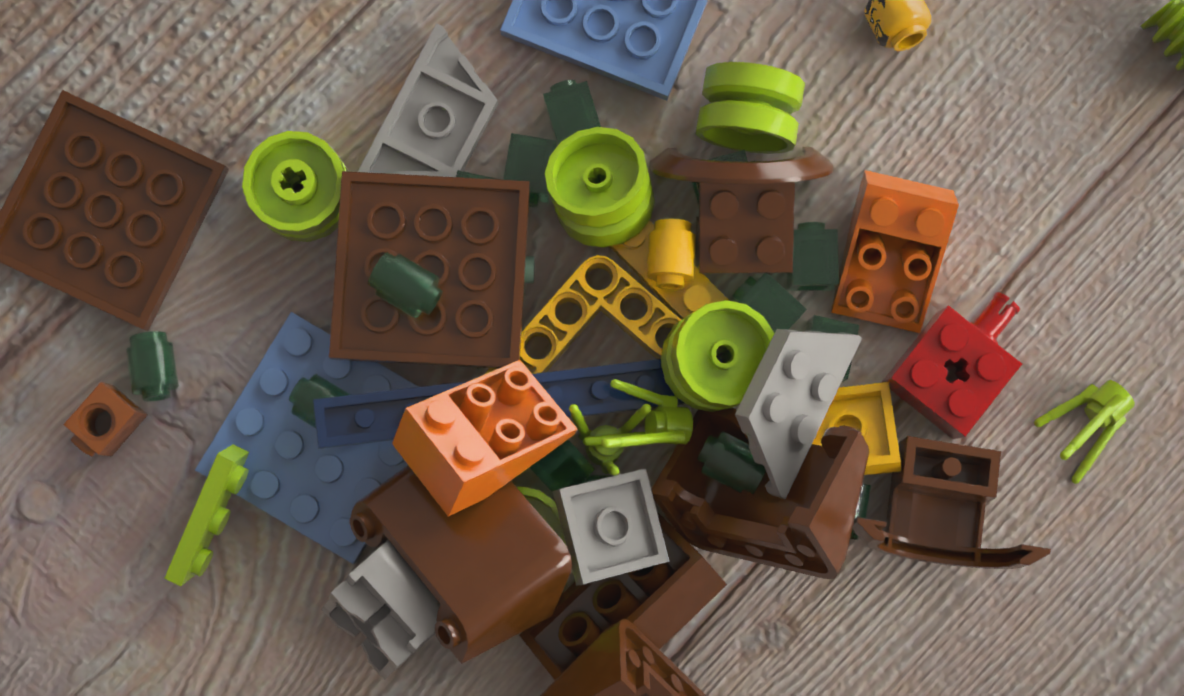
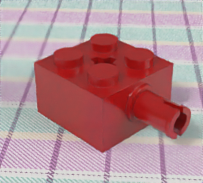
[881,292,1022,439]

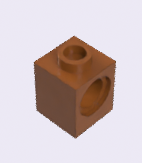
[63,382,148,457]

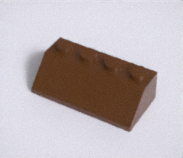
[519,512,727,680]

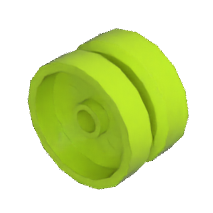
[695,62,805,154]
[545,127,655,248]
[242,131,348,242]
[661,300,775,412]

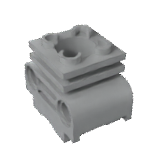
[322,541,440,680]

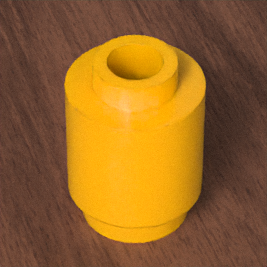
[647,219,696,290]

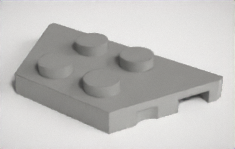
[357,23,498,177]
[735,329,862,499]

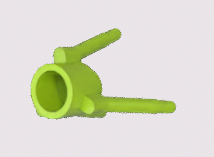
[583,379,693,448]
[1034,380,1135,484]
[569,404,651,476]

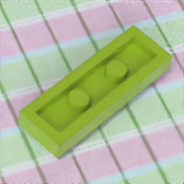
[164,444,249,587]

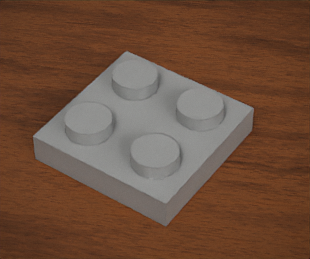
[553,468,669,586]

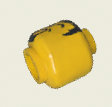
[864,0,932,51]

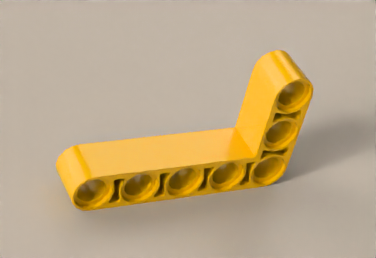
[484,255,681,375]

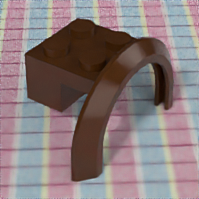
[650,147,834,273]
[852,436,1051,569]

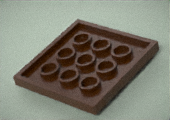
[0,90,229,332]
[329,171,530,369]

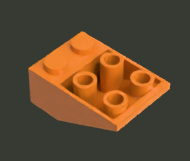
[831,170,959,333]
[392,360,577,517]

